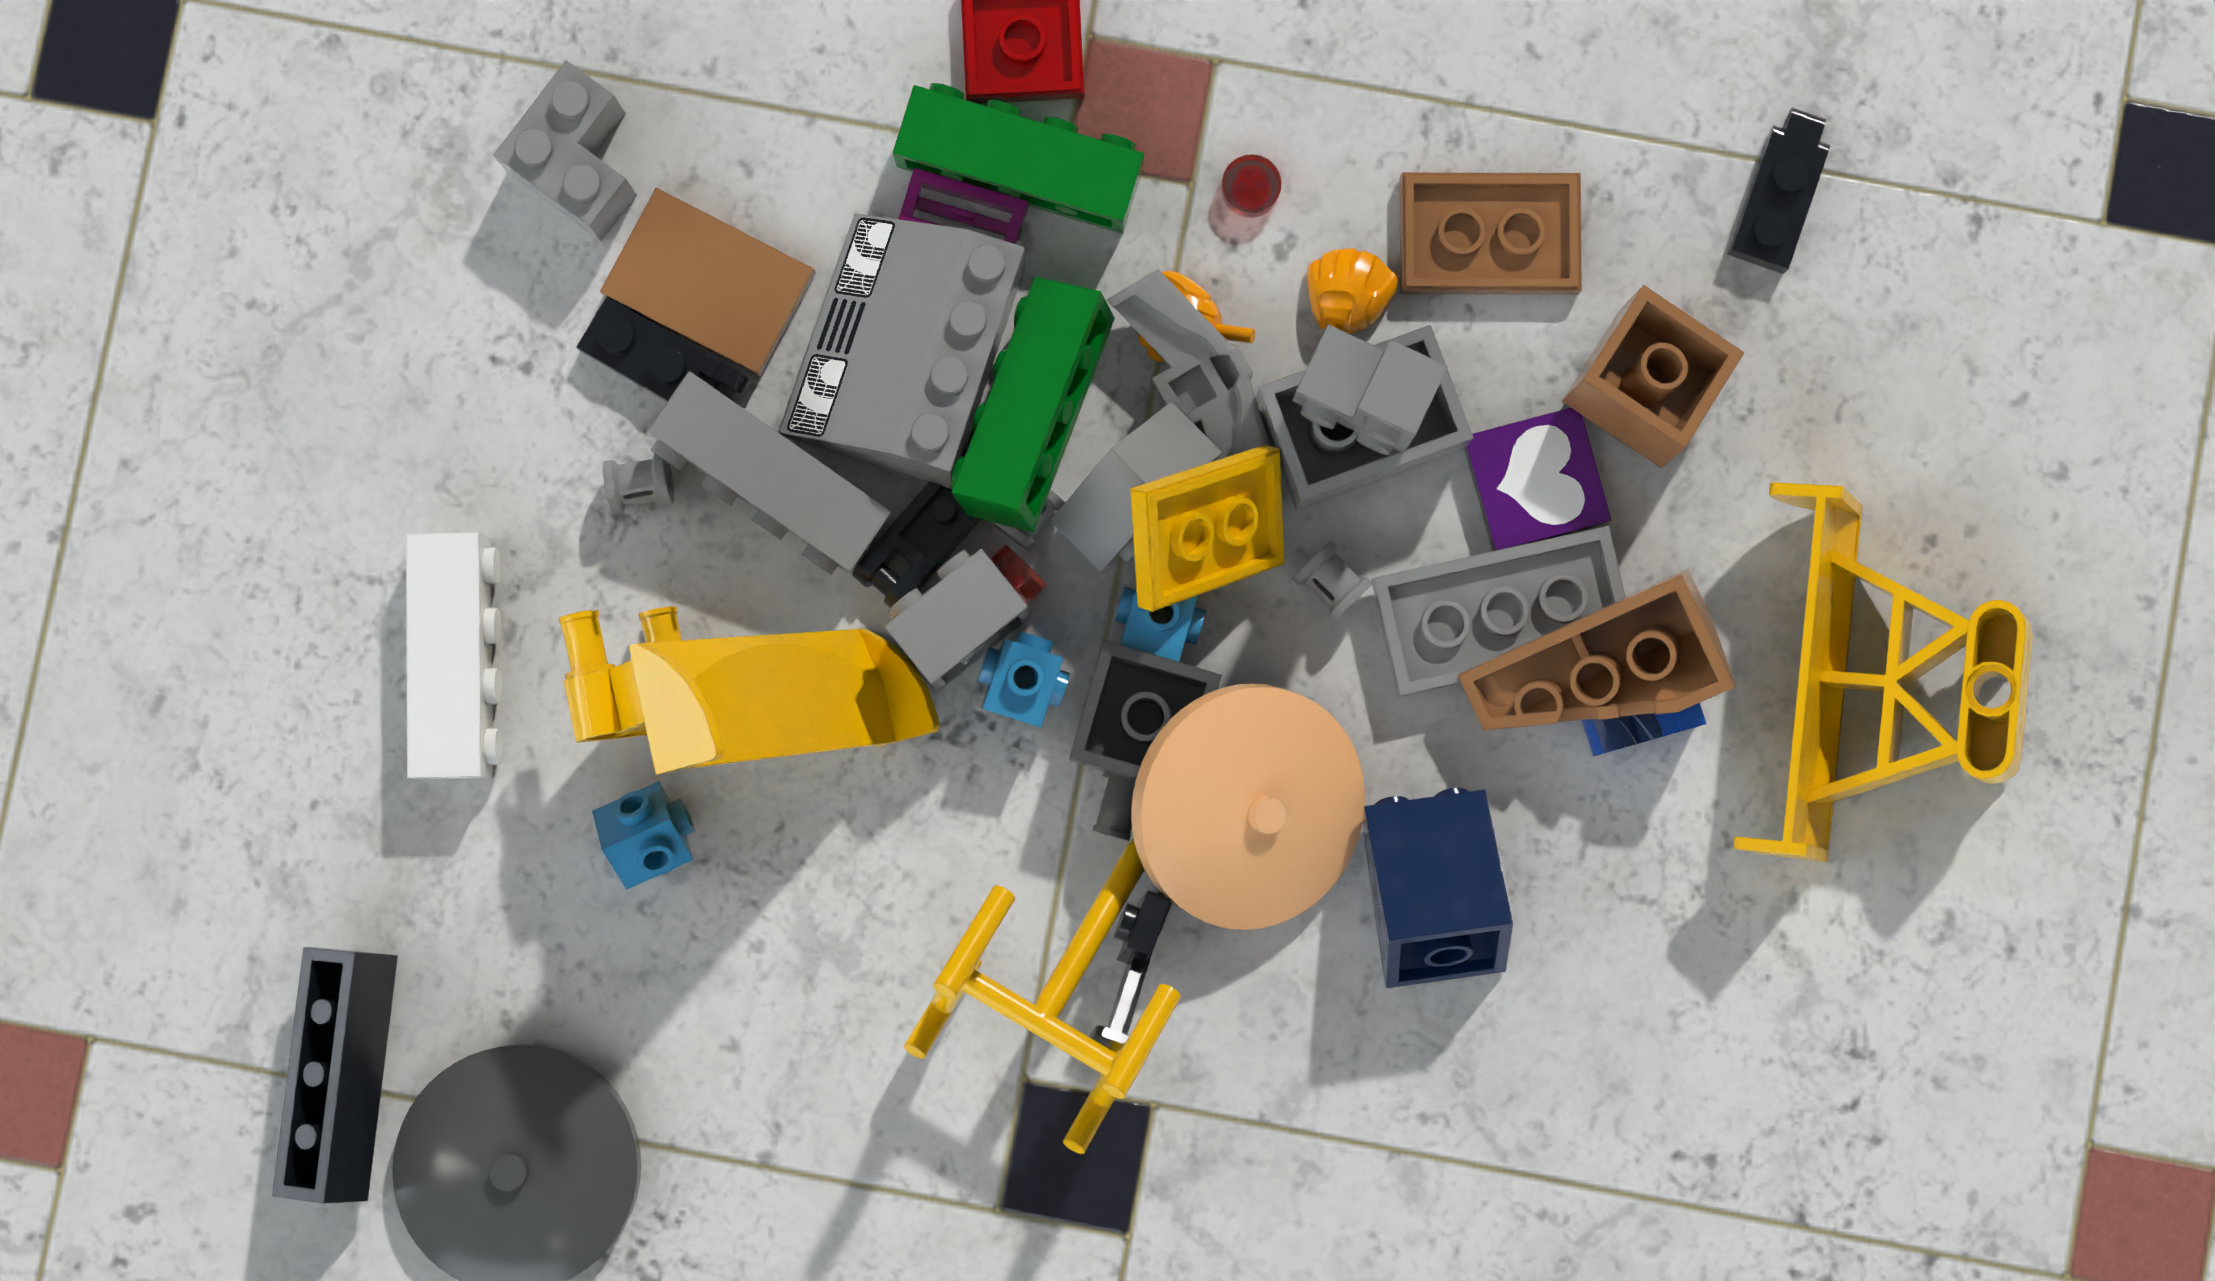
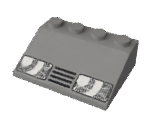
[779,213,1025,489]

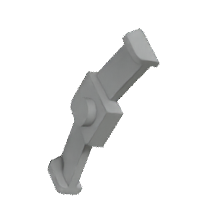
[1106,269,1269,461]

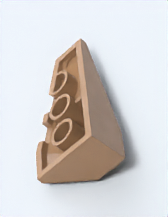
[1458,569,1736,731]

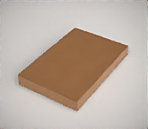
[1400,172,1582,295]
[600,188,816,377]

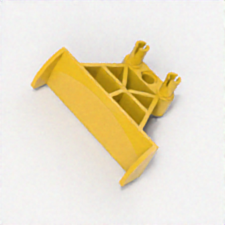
[1733,482,2033,863]
[558,606,940,775]

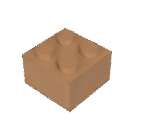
[1562,285,1745,468]

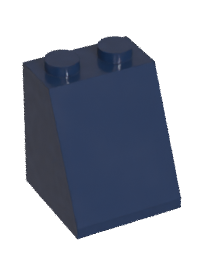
[1363,788,1513,988]

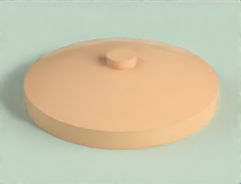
[1131,684,1365,930]

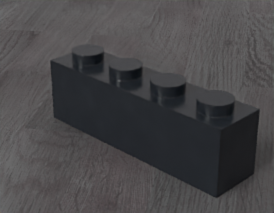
[272,947,398,1204]

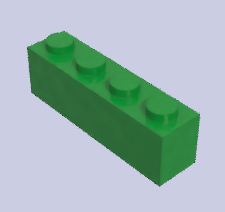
[893,83,1144,234]
[951,277,1115,533]

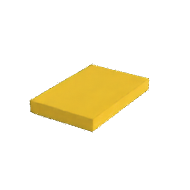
[1130,445,1285,612]

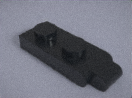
[1727,107,1830,274]

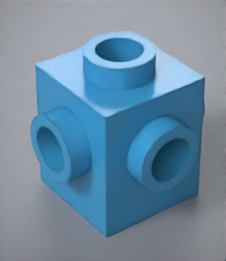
[1115,587,1207,662]
[978,631,1070,728]
[592,781,695,890]

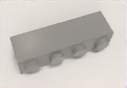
[647,371,891,575]

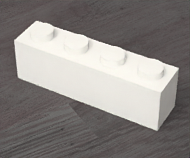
[406,532,503,780]

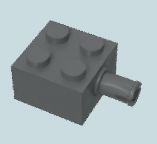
[1069,640,1222,841]

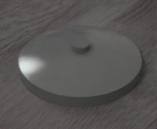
[392,1044,641,1281]

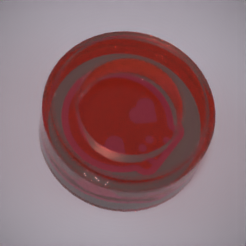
[1221,154,1281,218]
[990,544,1047,601]

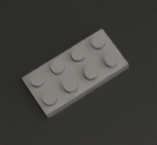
[1371,526,1626,697]

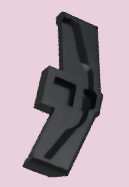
[1089,887,1172,1053]

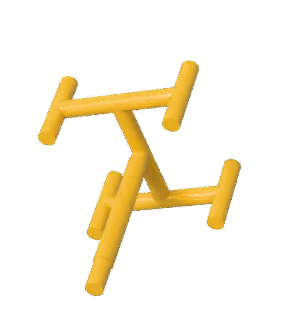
[904,838,1181,1154]

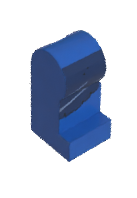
[1581,703,1707,757]

